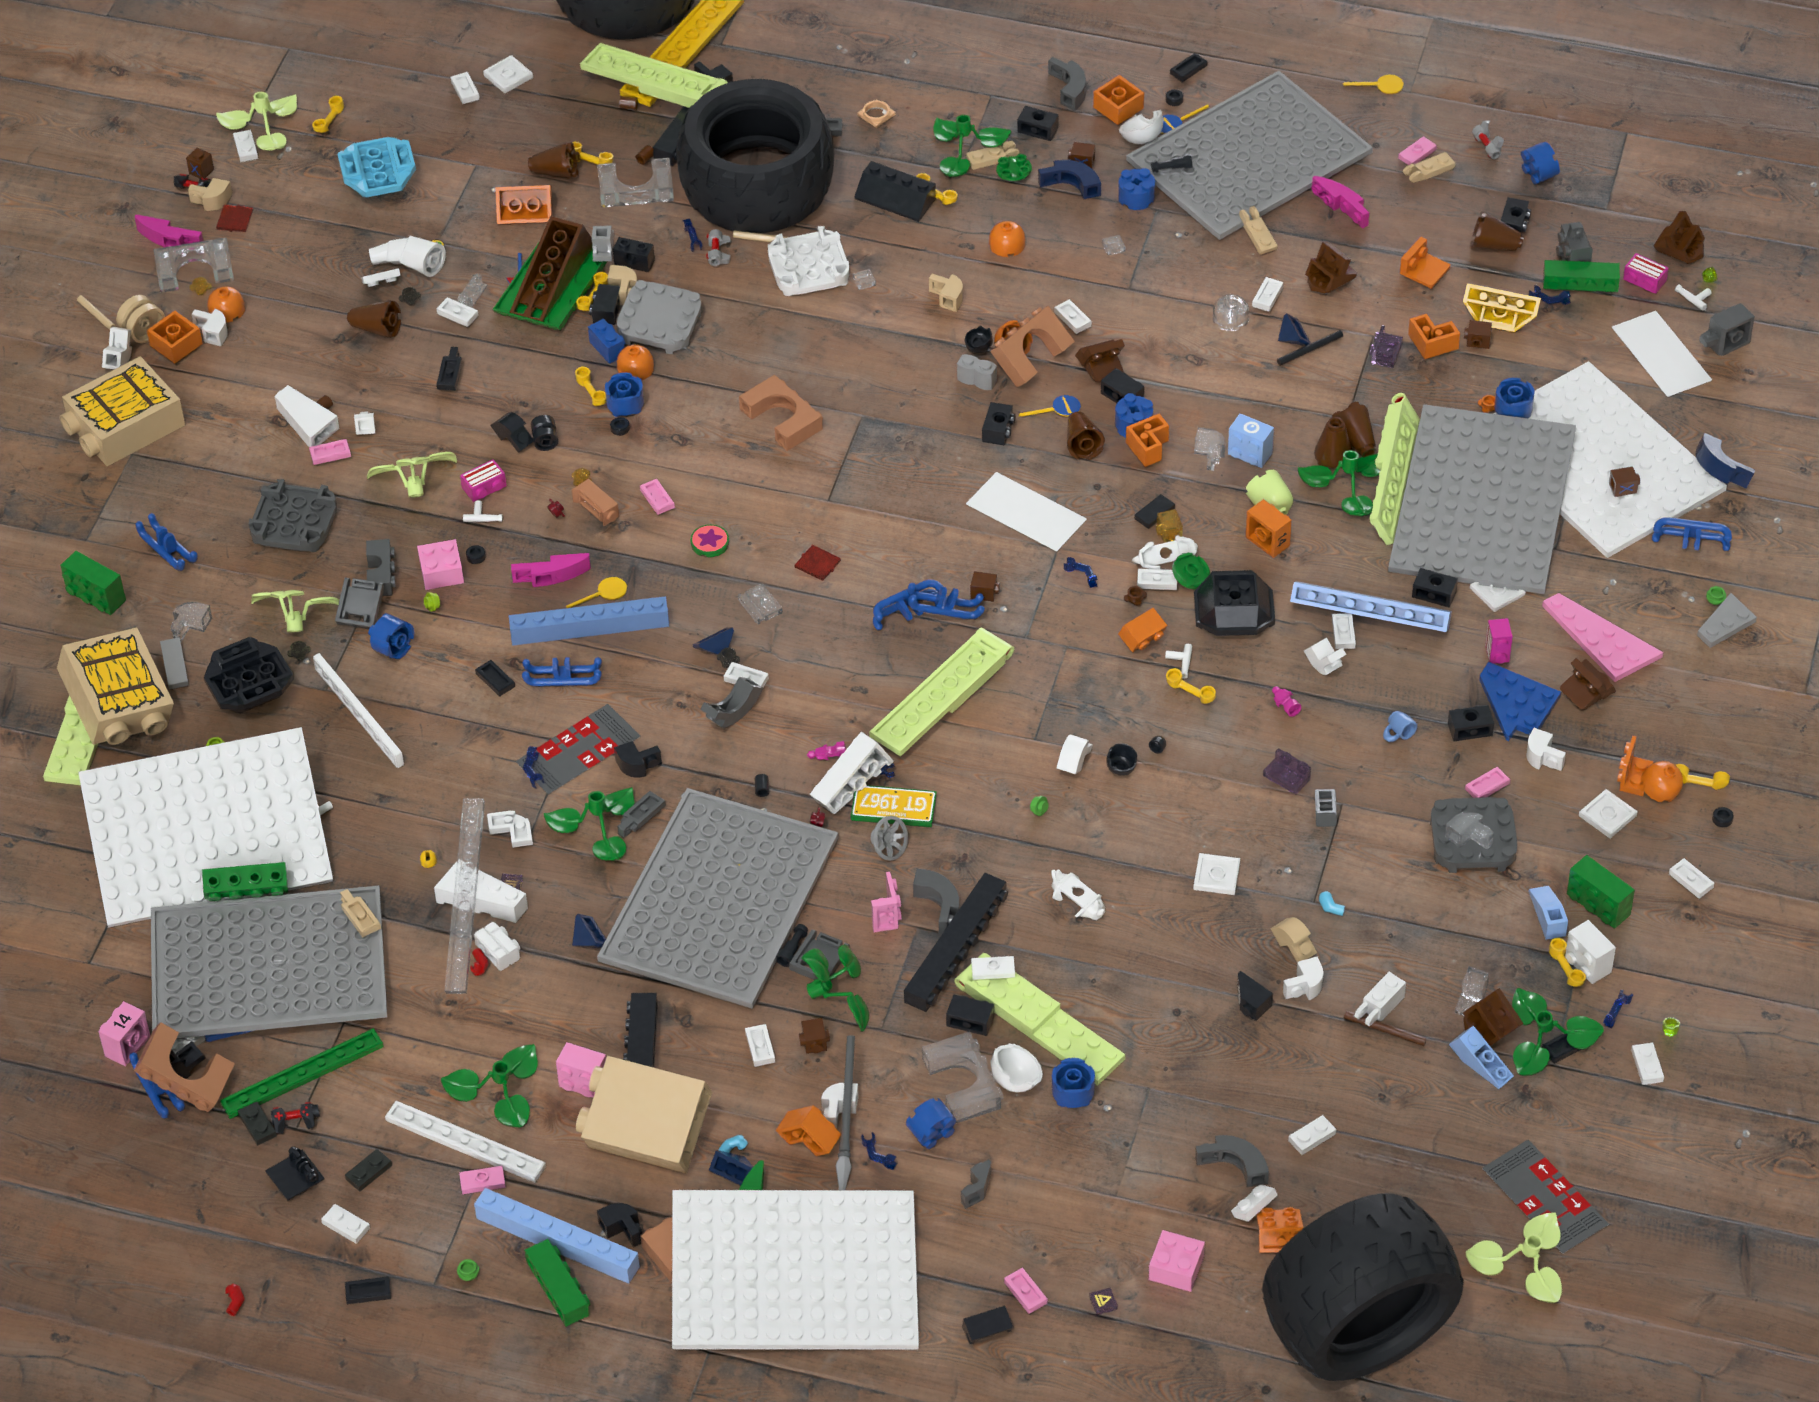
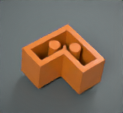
[1408,314,1460,359]
[1126,413,1169,467]
[776,1105,841,1156]

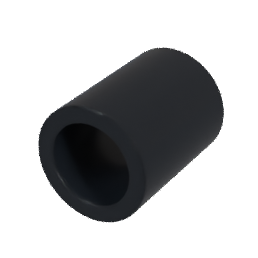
[754,774,769,797]

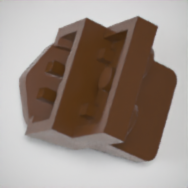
[1654,211,1705,264]
[1305,241,1357,294]
[1075,339,1125,382]
[1560,658,1616,710]
[1463,988,1523,1046]

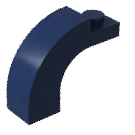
[1038,160,1101,199]
[1695,433,1755,488]

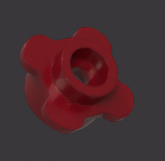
[547,499,565,518]
[810,807,825,828]

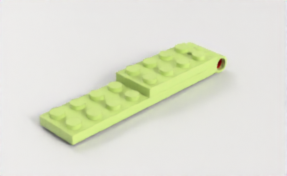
[580,43,728,108]
[1370,393,1420,545]
[869,628,1014,757]
[43,695,98,785]
[954,953,1125,1086]

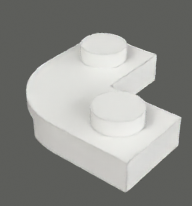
[487,811,533,848]

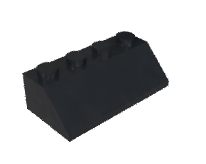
[854,161,936,222]

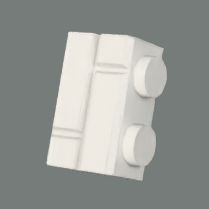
[474,922,520,971]

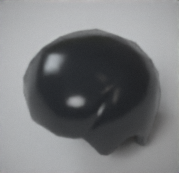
[964,325,993,353]
[1106,743,1138,776]

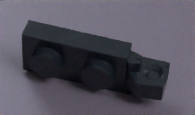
[436,346,462,391]

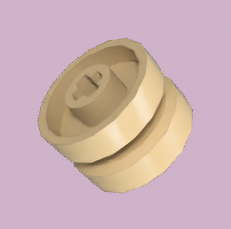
[116,295,165,343]

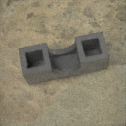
[366,539,396,596]

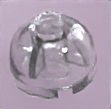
[1212,294,1250,331]

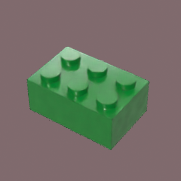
[60,551,126,615]
[1567,855,1635,929]

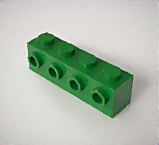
[1543,260,1620,292]
[202,862,288,901]
[524,1239,591,1327]

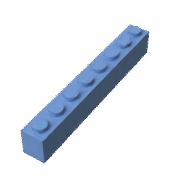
[509,596,669,646]

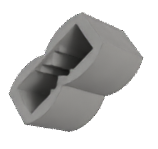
[957,354,997,390]

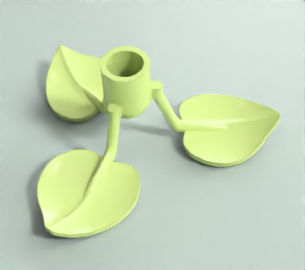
[216,92,297,150]
[367,452,457,497]
[251,590,340,632]
[1465,1213,1562,1303]

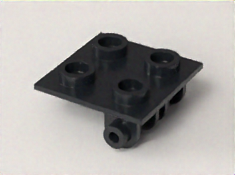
[265,1146,325,1201]

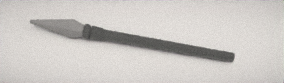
[836,1035,855,1190]

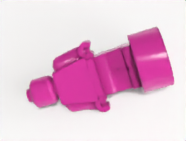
[1272,686,1301,717]
[807,741,846,760]

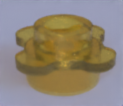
[190,277,212,295]
[571,468,592,486]

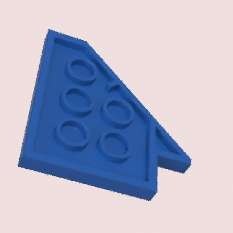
[1479,662,1561,741]

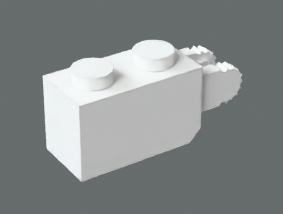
[1354,972,1406,1026]

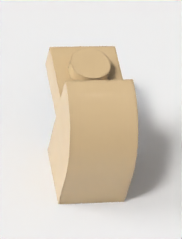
[188,178,232,211]
[607,265,637,306]
[929,274,963,312]
[1270,917,1317,963]

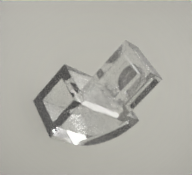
[1194,427,1226,471]
[171,602,212,642]
[1444,812,1494,850]
[1455,966,1489,1016]

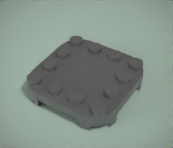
[249,479,337,552]
[1430,797,1517,873]

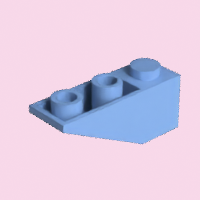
[1529,886,1568,940]
[1449,1026,1514,1089]

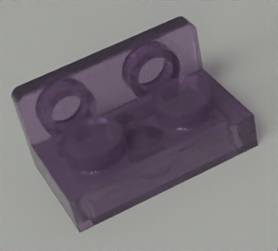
[1369,325,1403,368]
[1263,748,1311,795]

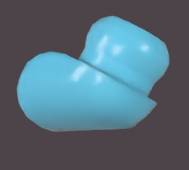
[1319,891,1345,916]
[718,1135,748,1153]

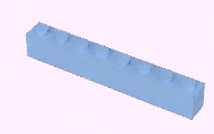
[1290,581,1452,632]
[474,1188,640,1284]

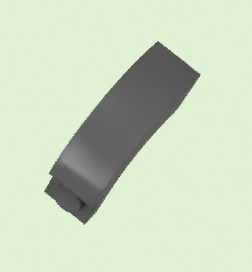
[1048,57,1086,111]
[701,677,764,727]
[913,868,959,934]
[1195,1135,1269,1187]

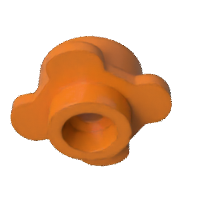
[1478,395,1495,413]

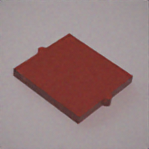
[216,205,253,232]
[794,545,841,581]

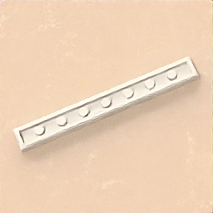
[313,653,404,768]
[385,1101,546,1183]

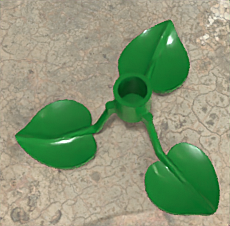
[933,115,1011,177]
[1298,450,1380,516]
[544,787,634,860]
[801,944,869,1032]
[1512,988,1604,1076]
[441,1044,538,1128]

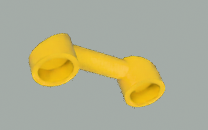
[312,96,344,133]
[573,142,613,167]
[916,173,958,205]
[576,272,608,311]
[575,367,606,406]
[1166,668,1216,704]
[1676,764,1730,790]
[1549,938,1586,987]

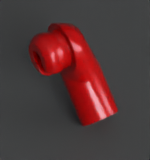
[470,948,489,976]
[225,1284,245,1316]

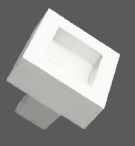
[354,412,375,435]

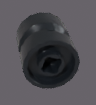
[531,415,558,451]

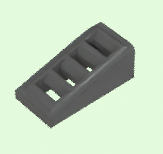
[1315,789,1337,827]

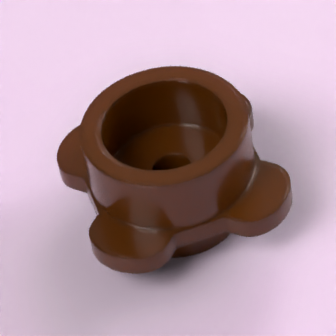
[1124,586,1147,606]

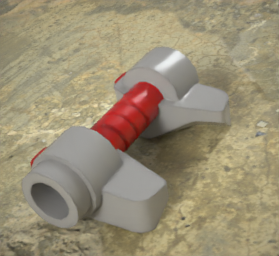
[1472,120,1504,159]
[706,229,731,266]

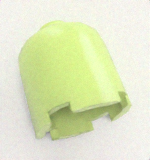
[1246,470,1293,515]

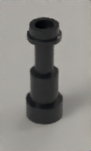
[1151,154,1193,173]
[776,924,808,967]

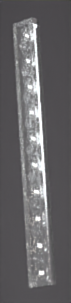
[444,798,485,994]

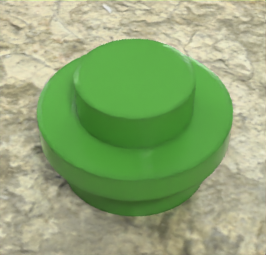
[1706,586,1726,605]
[1030,796,1049,816]
[457,1259,479,1281]

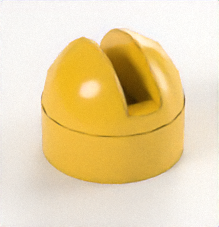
[420,850,437,868]

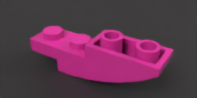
[1311,176,1369,229]
[135,215,204,252]
[511,553,591,587]

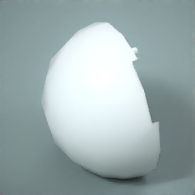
[1119,110,1164,144]
[990,1043,1043,1093]

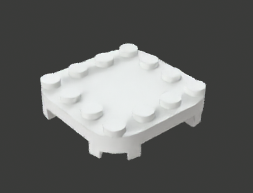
[768,226,849,296]

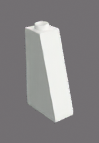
[275,385,339,447]

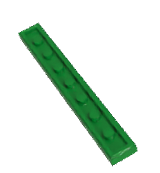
[220,1028,384,1119]

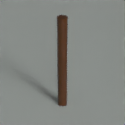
[1344,1011,1427,1046]

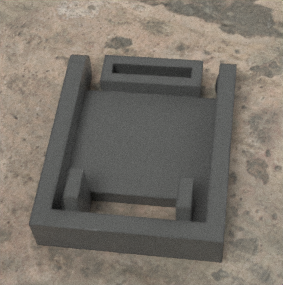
[335,577,384,629]
[789,929,850,980]

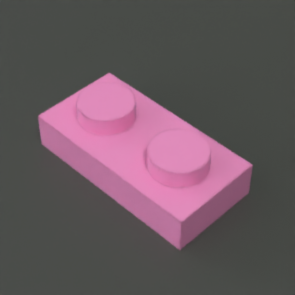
[1004,1268,1047,1314]

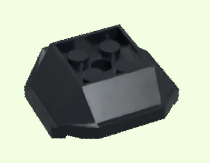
[1194,570,1275,636]
[204,637,294,714]

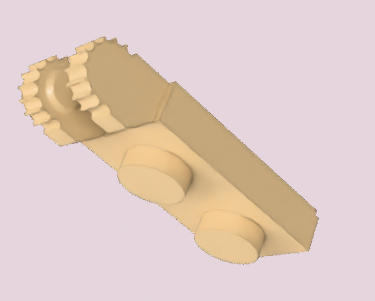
[966,141,1020,170]
[1403,152,1455,183]
[1239,206,1278,255]

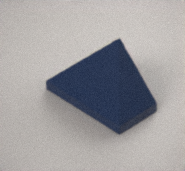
[1278,313,1311,346]
[692,627,734,657]
[572,914,606,948]
[709,1150,754,1186]

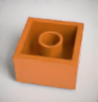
[1093,75,1144,125]
[147,311,203,364]
[1246,499,1292,558]

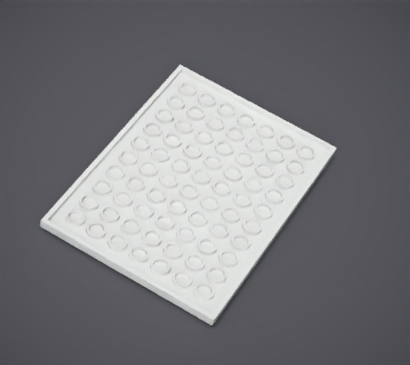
[1493,361,1727,558]
[78,727,333,927]
[672,1190,919,1349]

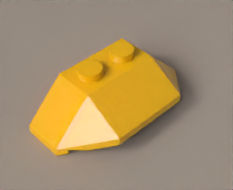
[1463,283,1541,333]

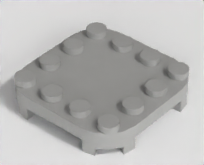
[617,280,701,354]

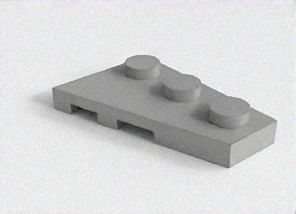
[1697,593,1757,648]

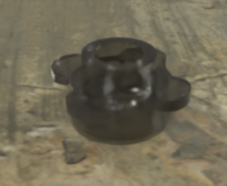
[399,287,421,305]
[287,641,311,661]
[717,648,740,668]

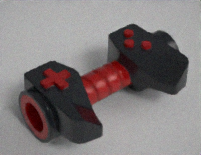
[173,174,211,189]
[271,1102,320,1134]

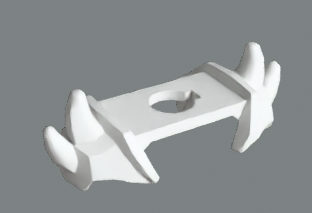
[1132,535,1198,569]
[1051,869,1105,920]

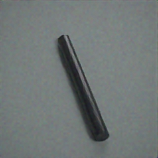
[1277,330,1343,366]

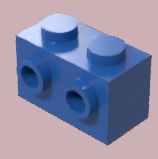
[588,319,626,364]

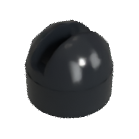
[1149,736,1166,754]

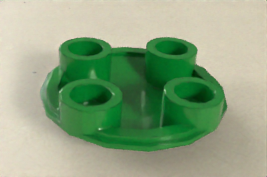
[996,154,1032,181]

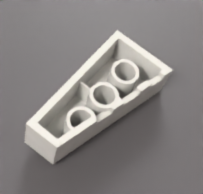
[810,732,894,814]
[434,860,528,923]

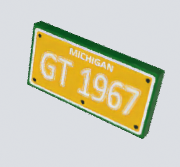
[851,785,937,827]

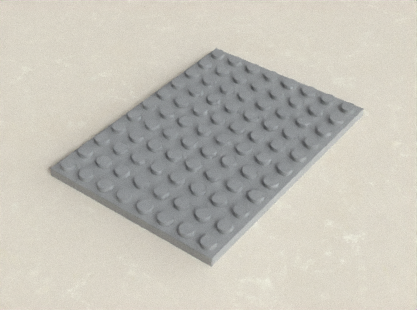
[1127,71,1373,240]
[1388,404,1576,594]
[597,788,839,1008]
[151,886,387,1038]

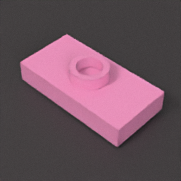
[1398,136,1437,165]
[309,439,351,465]
[640,479,675,515]
[1465,767,1510,798]
[459,1166,506,1194]

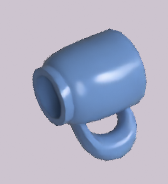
[1383,711,1417,742]

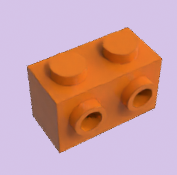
[1118,608,1168,652]

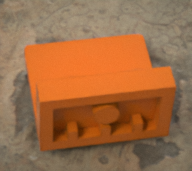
[1400,237,1451,288]
[1617,736,1654,796]
[1256,1207,1304,1253]

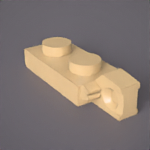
[340,889,381,938]

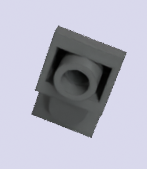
[961,1160,991,1209]

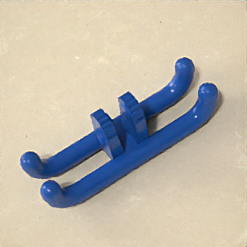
[135,513,198,571]
[1652,517,1732,551]
[873,579,943,630]
[907,583,985,619]
[522,657,602,686]
[129,1052,185,1119]

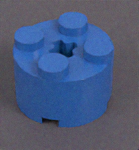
[1521,142,1560,185]
[1118,168,1155,210]
[605,373,644,417]
[1494,378,1535,418]
[1115,393,1153,438]
[368,613,414,659]
[1052,1058,1095,1108]
[906,1098,956,1149]

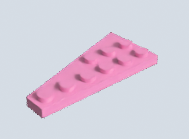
[1542,593,1663,682]

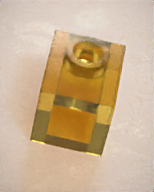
[1156,509,1183,543]

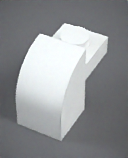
[191,309,228,346]
[102,327,132,369]
[1304,638,1347,675]
[1526,728,1566,771]
[1057,734,1092,774]
[1283,957,1323,1000]
[821,1083,858,1129]

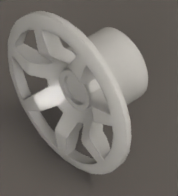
[871,816,908,861]

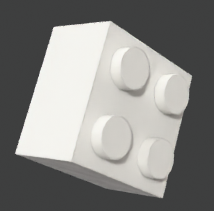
[1565,920,1616,984]

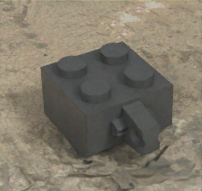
[1556,222,1593,262]
[1699,303,1755,356]

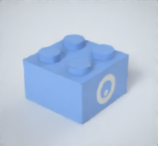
[1228,414,1274,468]

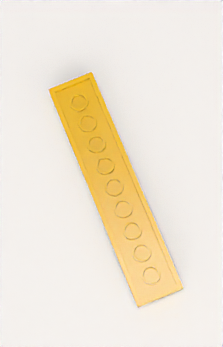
[620,0,744,107]

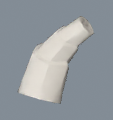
[369,236,446,277]

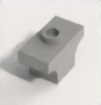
[592,226,615,261]

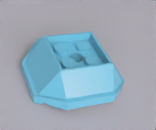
[337,137,416,197]

